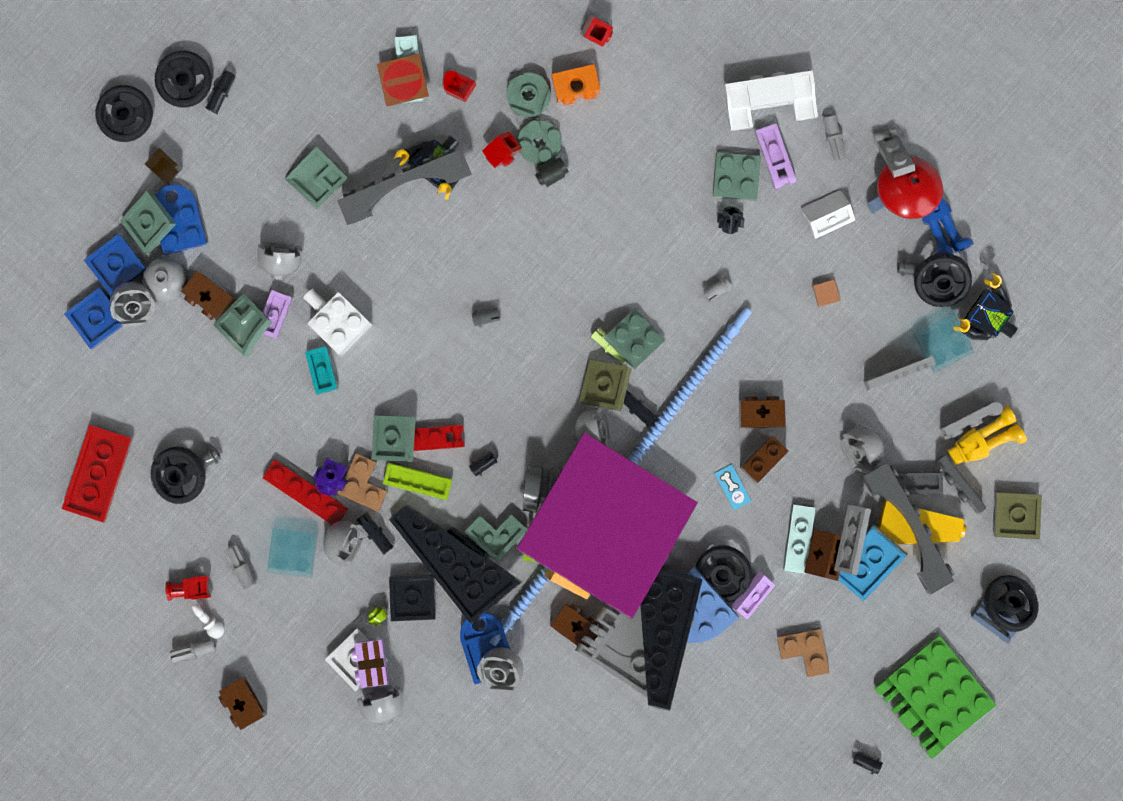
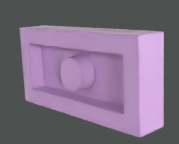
[263,290,293,339]
[731,572,775,620]

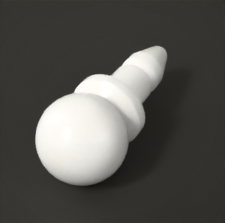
[192,605,224,639]

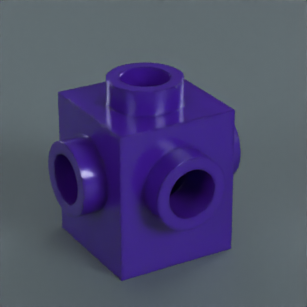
[313,458,347,496]

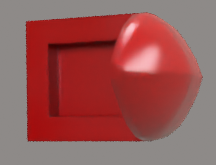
[442,70,477,103]

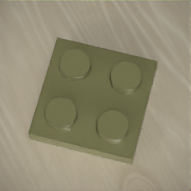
[579,359,632,411]
[994,493,1042,539]

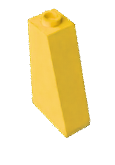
[877,501,967,544]

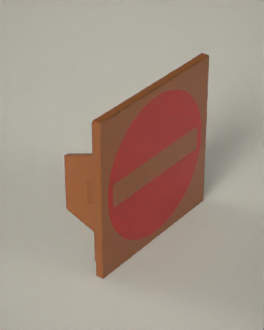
[377,54,429,107]

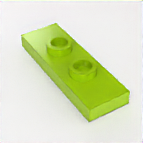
[383,462,453,500]

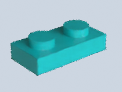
[305,346,338,395]

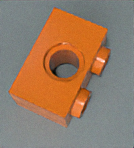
[551,64,601,105]

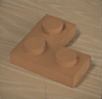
[338,453,388,512]
[777,629,830,677]

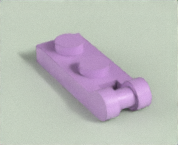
[755,124,796,189]

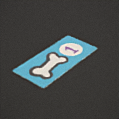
[714,464,751,510]

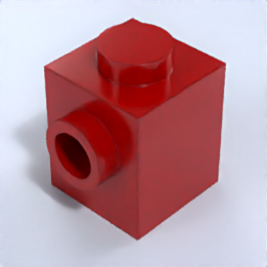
[581,14,613,47]
[482,131,522,168]

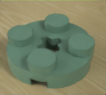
[507,72,551,118]
[517,120,561,165]

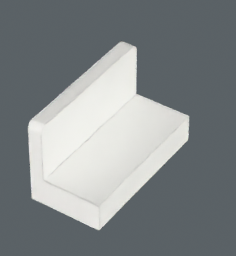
[801,191,855,239]

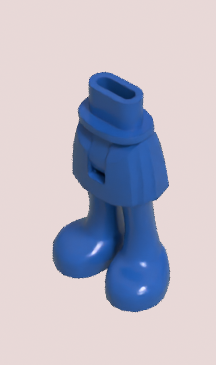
[922,197,974,254]

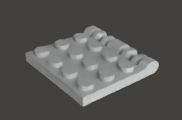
[574,605,694,698]

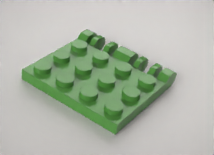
[874,635,996,759]

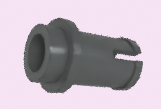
[897,259,926,278]
[472,307,501,328]
[199,448,221,468]

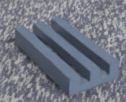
[971,601,1017,644]

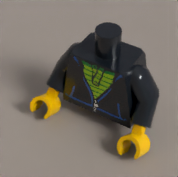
[393,135,460,200]
[953,273,1018,341]

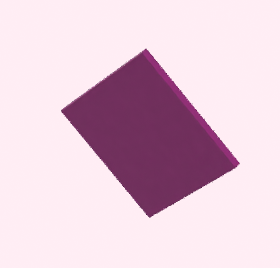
[516,433,698,619]

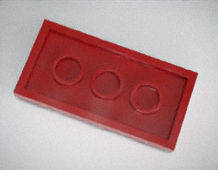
[61,425,133,523]

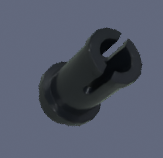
[468,451,498,477]
[853,750,883,775]

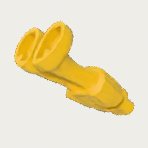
[947,405,1027,466]

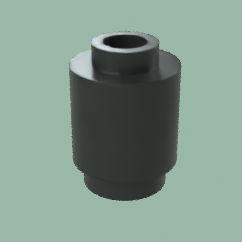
[535,157,569,187]

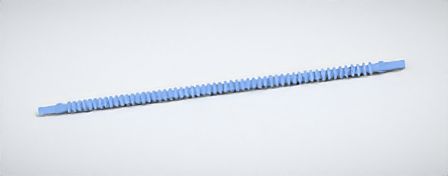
[489,308,752,646]

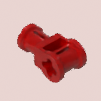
[165,575,211,601]

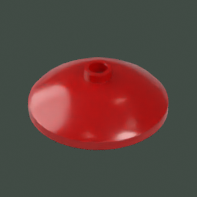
[877,156,943,219]

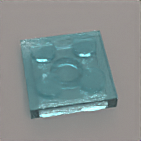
[914,313,974,373]
[267,528,318,578]

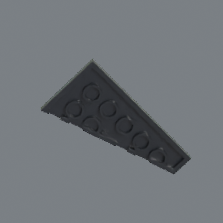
[389,505,523,624]
[640,569,703,711]

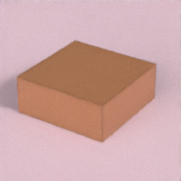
[812,280,841,308]

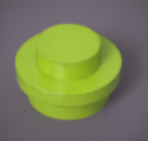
[367,606,388,627]

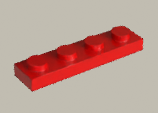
[262,460,348,525]

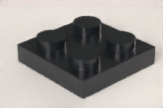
[389,575,436,622]

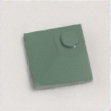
[285,147,348,209]
[213,293,272,358]

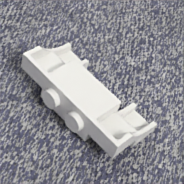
[724,70,818,131]

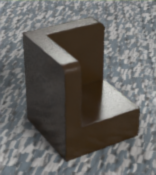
[145,148,182,184]

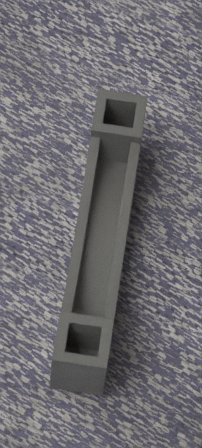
[337,148,472,225]
[861,463,954,594]

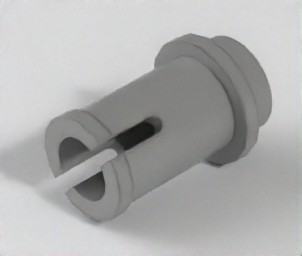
[703,277,732,302]

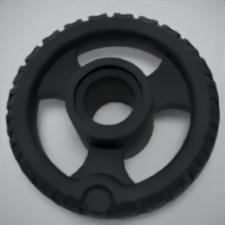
[154,50,212,108]
[95,85,153,142]
[914,253,972,307]
[150,447,206,504]
[695,545,752,603]
[983,575,1039,632]

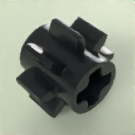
[717,206,745,234]

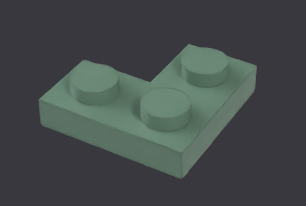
[465,514,527,562]

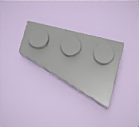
[864,356,936,391]

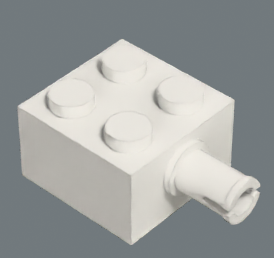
[303,288,372,357]

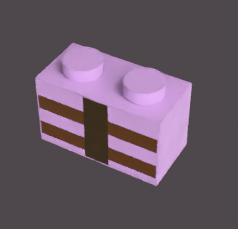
[352,639,389,688]

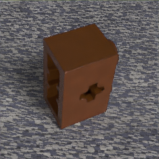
[181,271,235,320]
[739,396,786,428]
[740,436,789,483]
[804,529,841,581]
[550,603,600,648]
[218,676,267,730]

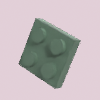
[713,152,761,201]
[120,191,176,253]
[604,309,665,370]
[371,415,416,462]

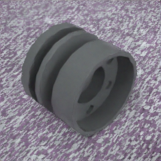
[522,465,562,513]

